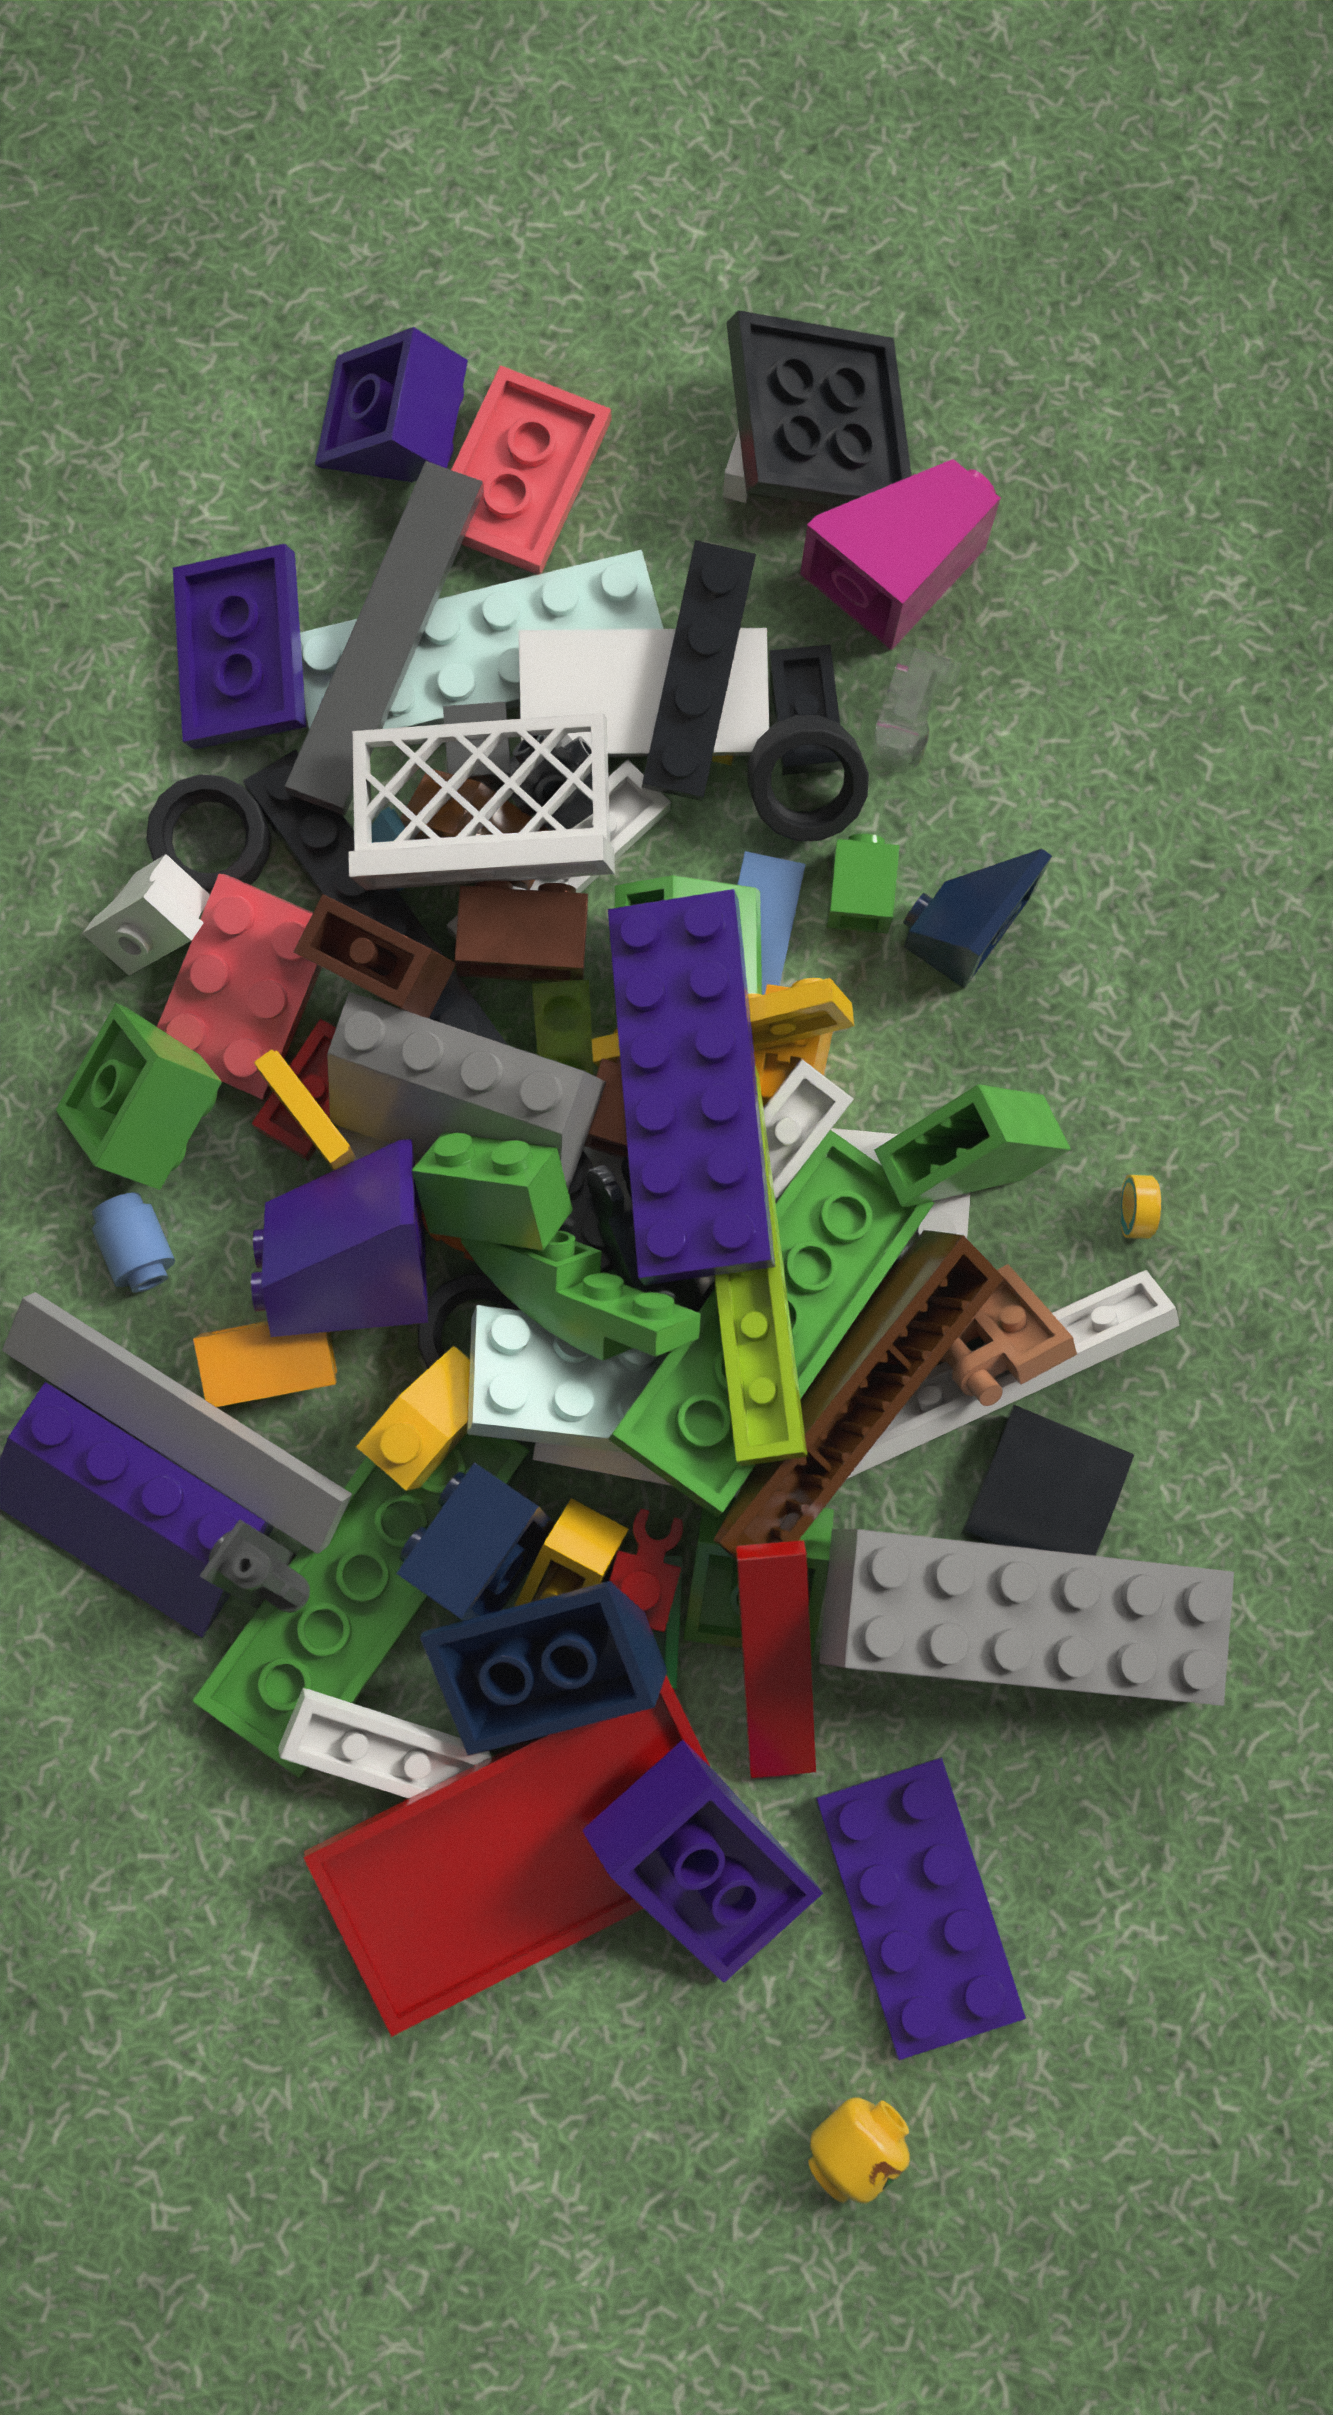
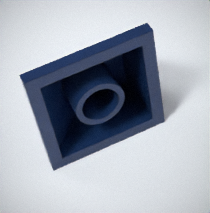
[903,849,1052,989]

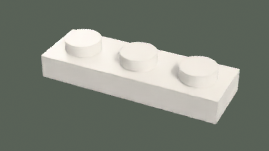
[278,1688,491,1798]

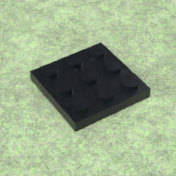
[726,310,912,506]

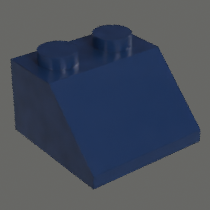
[396,1462,555,1621]

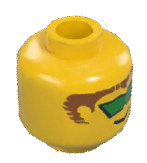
[808,2097,910,2204]

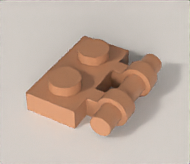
[940,1264,1077,1406]

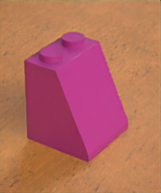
[800,459,1001,650]

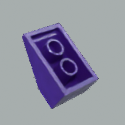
[582,1740,823,1983]

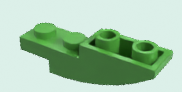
[461,1230,701,1361]

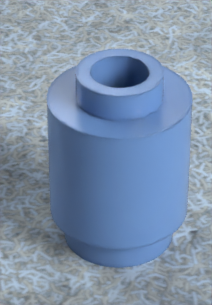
[92,1192,175,1293]

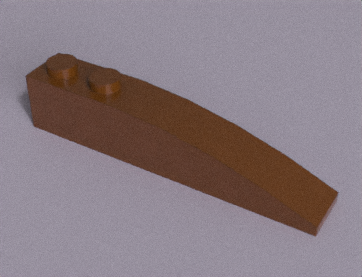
[714,1230,1004,1562]

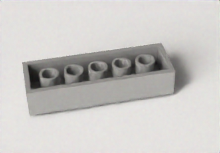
[819,1529,1234,1706]

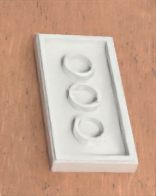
[519,628,769,757]

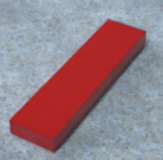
[736,1540,816,1778]

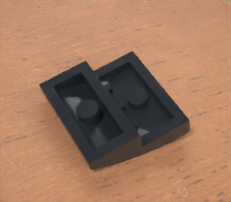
[961,1405,1135,1556]

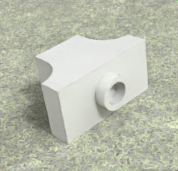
[82,854,210,976]

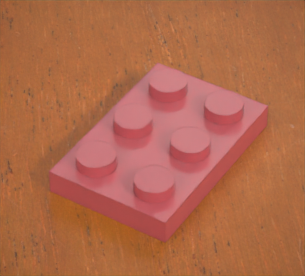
[451,365,611,575]
[157,874,322,1099]

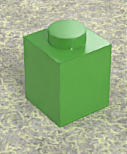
[826,834,900,934]

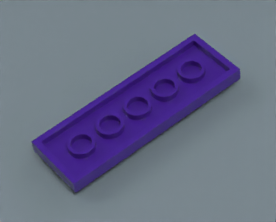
[608,889,775,1285]

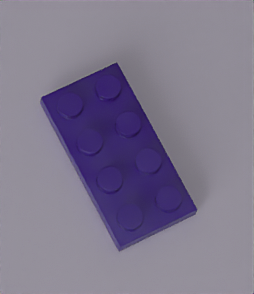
[815,1757,1026,2060]

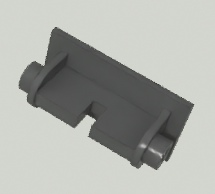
[200,1519,310,1613]

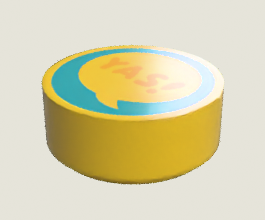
[1121,1175,1161,1239]

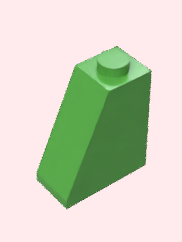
[874,1084,1071,1207]

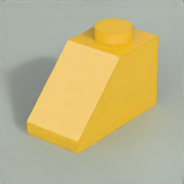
[356,1346,470,1490]
[514,1498,629,1607]

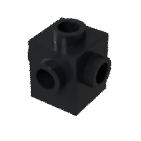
[510,734,593,831]

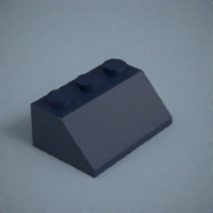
[420,1581,667,1756]

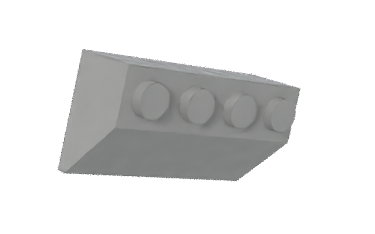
[327,992,606,1190]

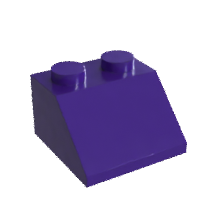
[315,327,468,482]

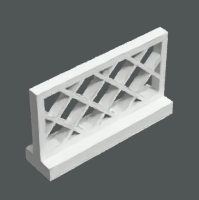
[349,713,615,890]

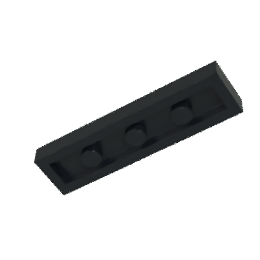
[641,540,756,801]

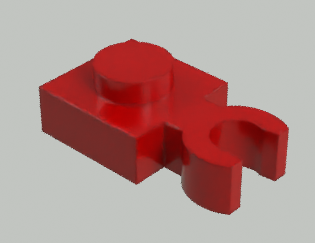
[610,1509,683,1633]

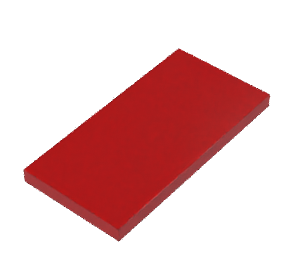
[303,1675,711,2037]

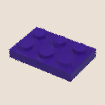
[173,543,307,749]

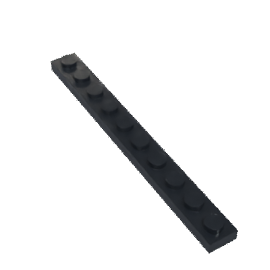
[243,749,627,1273]

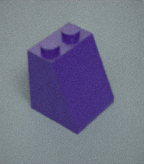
[251,1139,428,1337]

